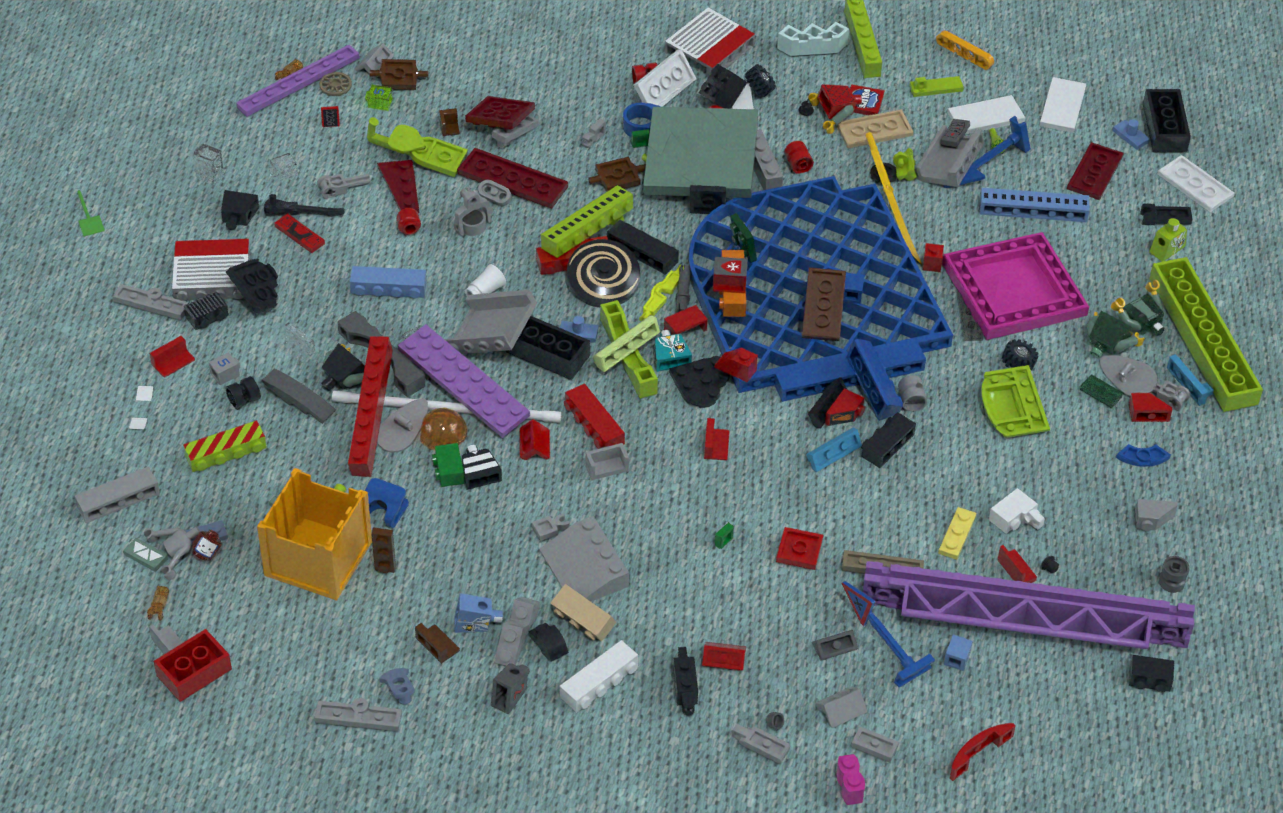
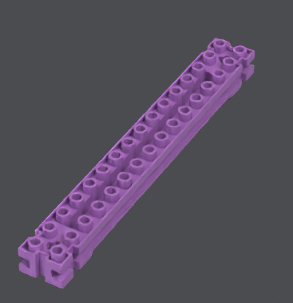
[863,561,1195,650]

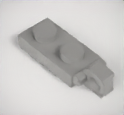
[732,724,791,764]

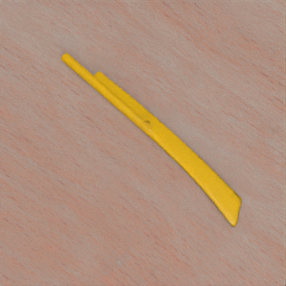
[865,132,922,265]

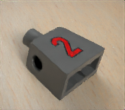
[491,663,530,714]

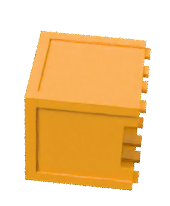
[257,468,372,601]

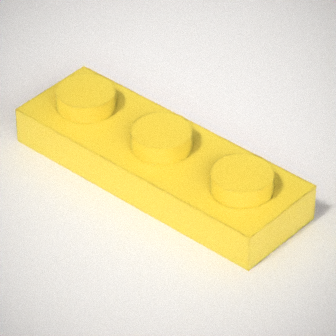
[938,507,977,560]

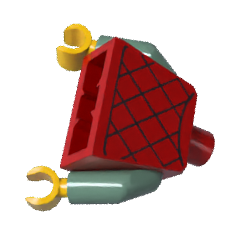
[808,84,862,134]

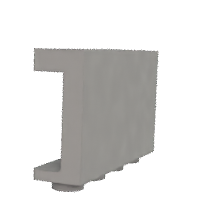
[916,125,984,187]

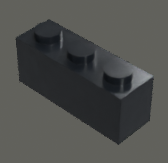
[861,412,916,468]

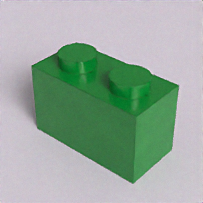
[432,443,464,487]

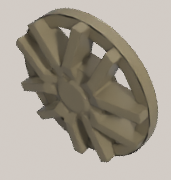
[319,72,352,96]

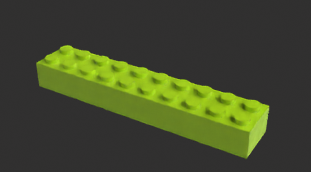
[1149,257,1263,412]

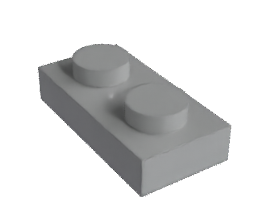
[851,727,899,762]

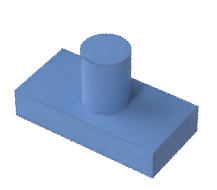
[1112,119,1150,150]
[560,316,598,343]

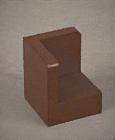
[439,108,460,136]

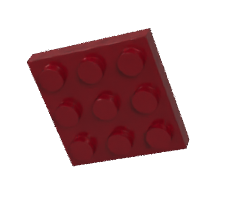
[465,96,535,130]

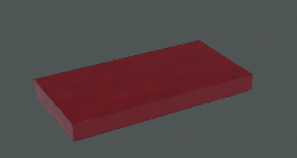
[1067,142,1124,200]

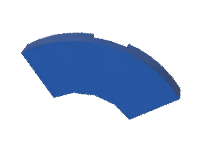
[1116,444,1171,467]

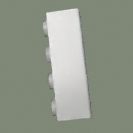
[560,640,638,713]

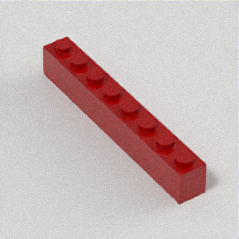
[348,336,393,477]

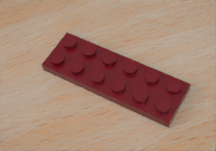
[457,148,568,209]

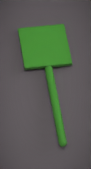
[77,190,105,236]

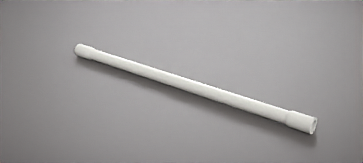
[332,390,562,423]

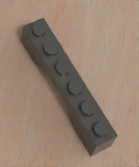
[338,311,426,397]

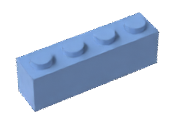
[350,266,427,298]

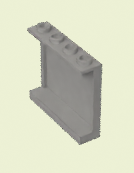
[444,290,537,354]

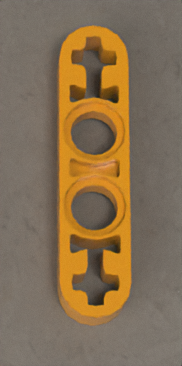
[936,30,994,70]

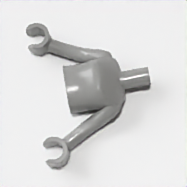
[144,527,201,580]

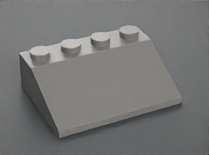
[539,516,629,601]

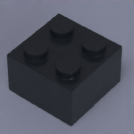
[699,64,748,109]

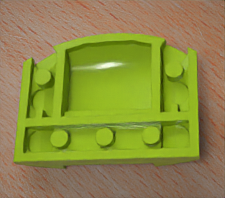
[981,365,1050,438]

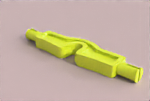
[639,265,684,321]

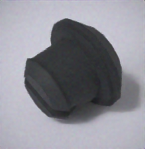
[799,101,814,116]
[1042,556,1059,573]

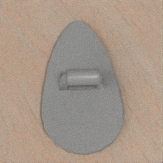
[1100,355,1158,397]
[377,398,428,452]

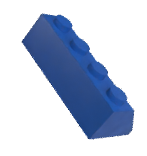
[846,339,903,421]

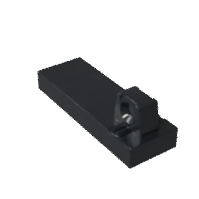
[808,377,847,429]

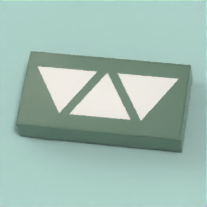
[123,538,168,572]

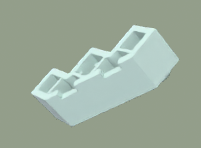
[777,22,849,56]

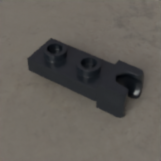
[1140,203,1193,225]

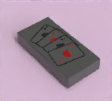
[941,119,970,147]

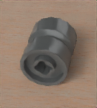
[1159,556,1189,593]

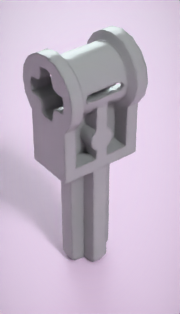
[317,174,371,199]
[1153,381,1191,410]

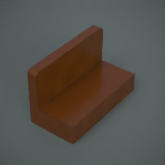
[415,623,460,664]

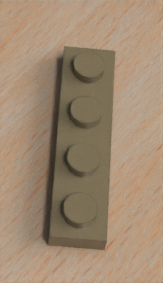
[842,550,924,574]

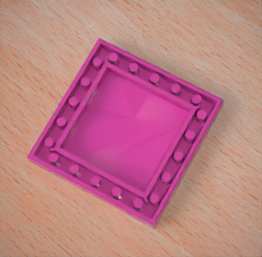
[942,232,1089,340]

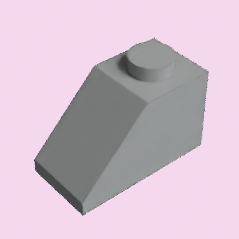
[1135,499,1178,531]

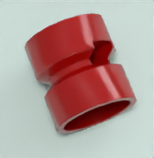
[632,62,658,84]
[784,141,814,174]

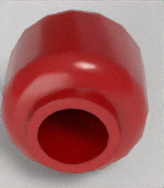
[396,208,421,235]

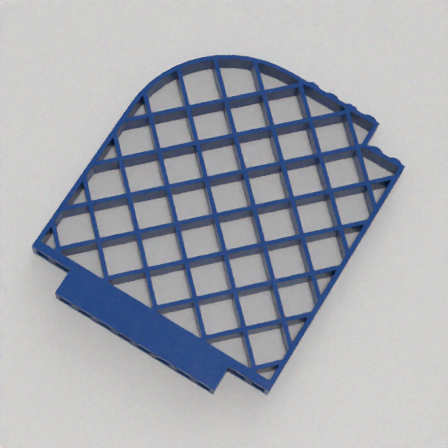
[689,176,953,402]

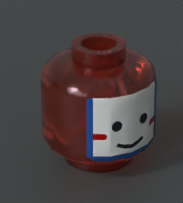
[192,529,222,561]

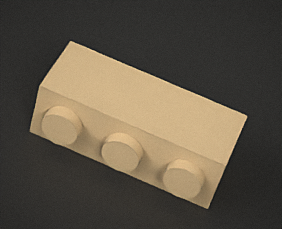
[551,584,617,642]

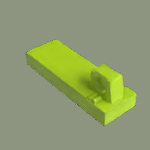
[909,76,964,97]

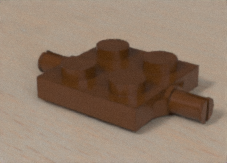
[370,59,428,90]
[588,156,646,192]

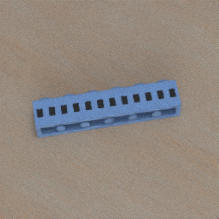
[980,188,1090,222]

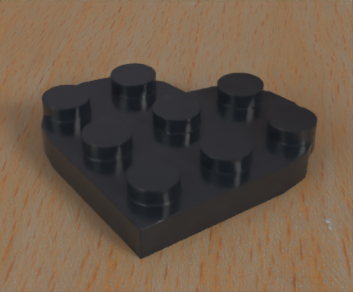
[226,259,278,313]
[669,356,730,408]

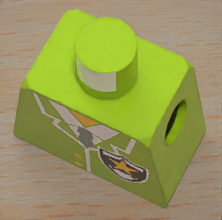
[1149,218,1187,262]

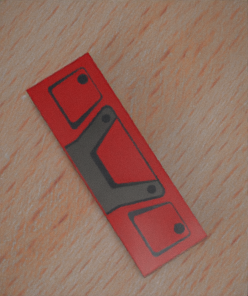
[274,213,325,253]

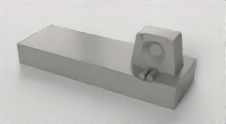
[492,115,539,149]

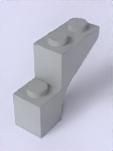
[494,597,540,666]

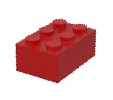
[153,629,232,702]

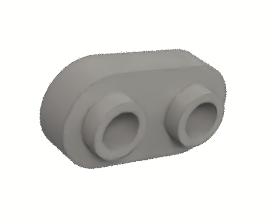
[478,180,512,206]

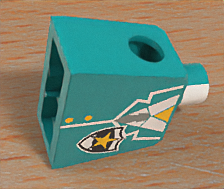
[655,330,692,372]

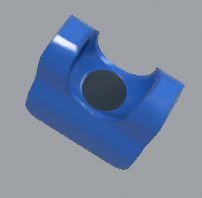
[365,478,409,528]

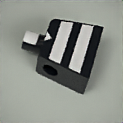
[462,445,502,490]

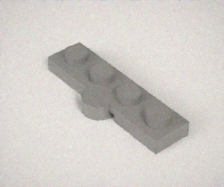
[112,284,188,320]
[314,698,402,731]

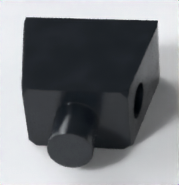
[221,190,259,230]

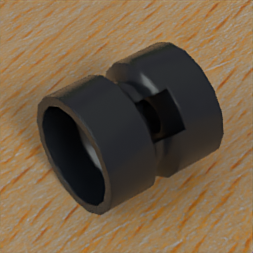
[225,376,261,409]

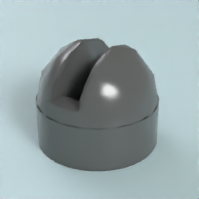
[766,712,785,730]

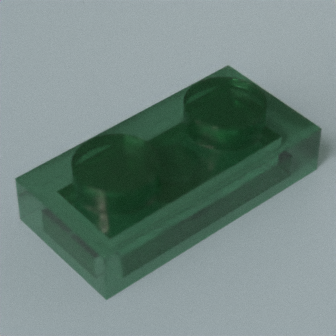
[1080,374,1123,408]

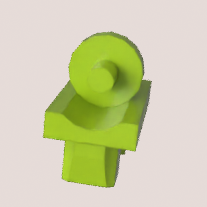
[893,148,917,181]

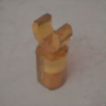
[275,59,303,80]
[147,586,169,621]

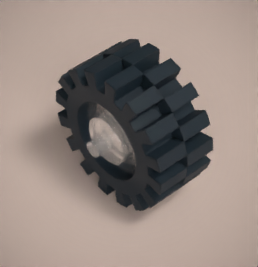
[745,64,776,97]
[1002,339,1039,370]

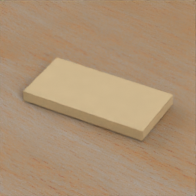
[836,109,914,148]

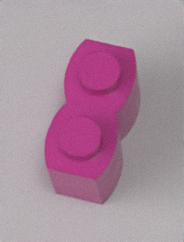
[836,754,865,805]

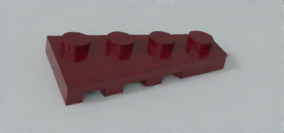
[377,160,419,213]

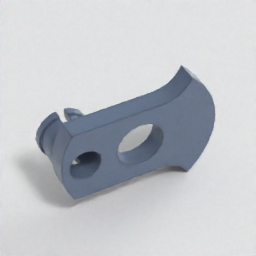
[379,668,415,704]

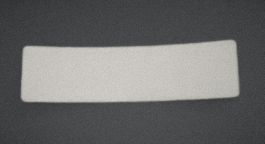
[129,386,153,429]

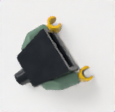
[321,343,365,391]

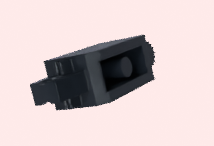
[673,647,698,716]

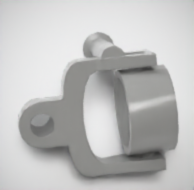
[454,187,493,236]

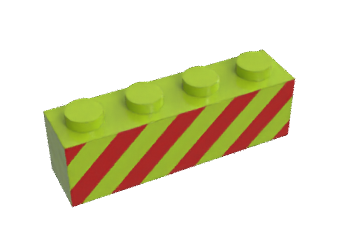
[183,420,267,472]

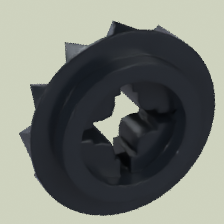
[870,163,897,184]

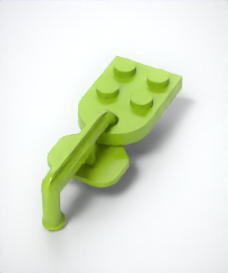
[367,117,468,177]

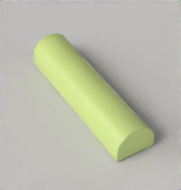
[593,315,660,372]

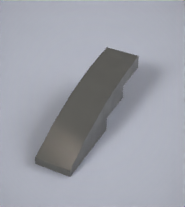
[261,368,336,424]

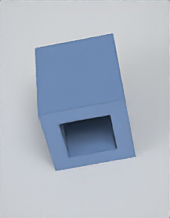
[944,635,973,671]

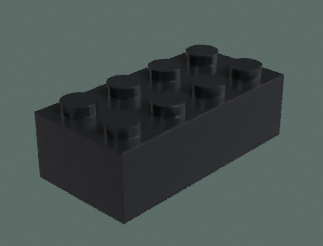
[1143,89,1191,152]
[506,316,590,380]

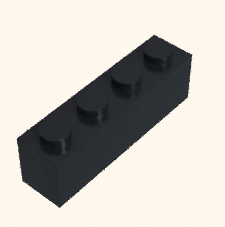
[607,220,679,275]

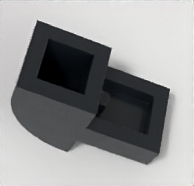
[528,623,569,662]

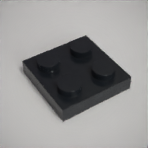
[690,185,726,214]

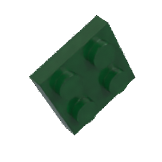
[729,213,757,263]

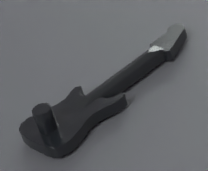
[264,194,345,216]

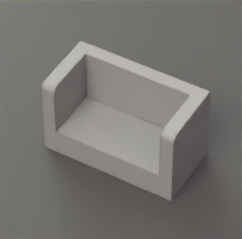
[586,443,629,480]

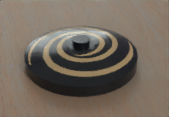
[566,239,640,308]

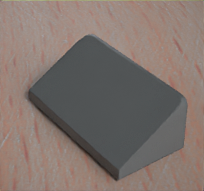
[812,629,859,660]

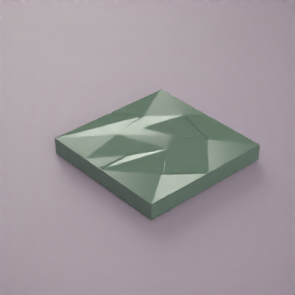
[643,107,758,198]

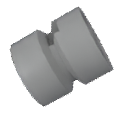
[898,375,927,411]

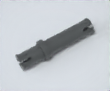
[675,265,691,313]

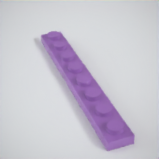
[236,45,360,117]

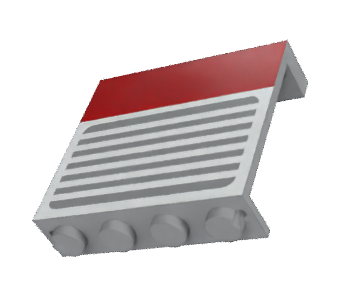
[665,8,755,77]
[172,239,251,301]

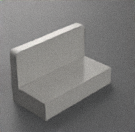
[355,43,394,74]
[149,624,183,654]
[816,687,867,728]

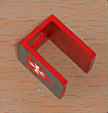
[713,257,748,293]

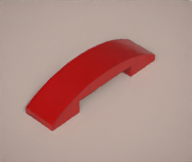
[950,723,1016,781]

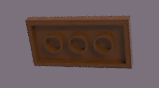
[802,268,846,341]

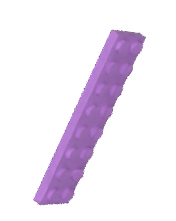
[398,324,530,438]

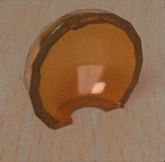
[420,408,468,451]

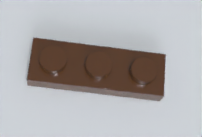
[371,527,396,573]

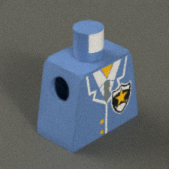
[454,593,503,633]

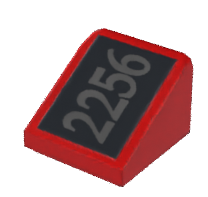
[321,106,340,127]

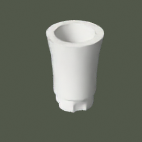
[465,264,506,296]

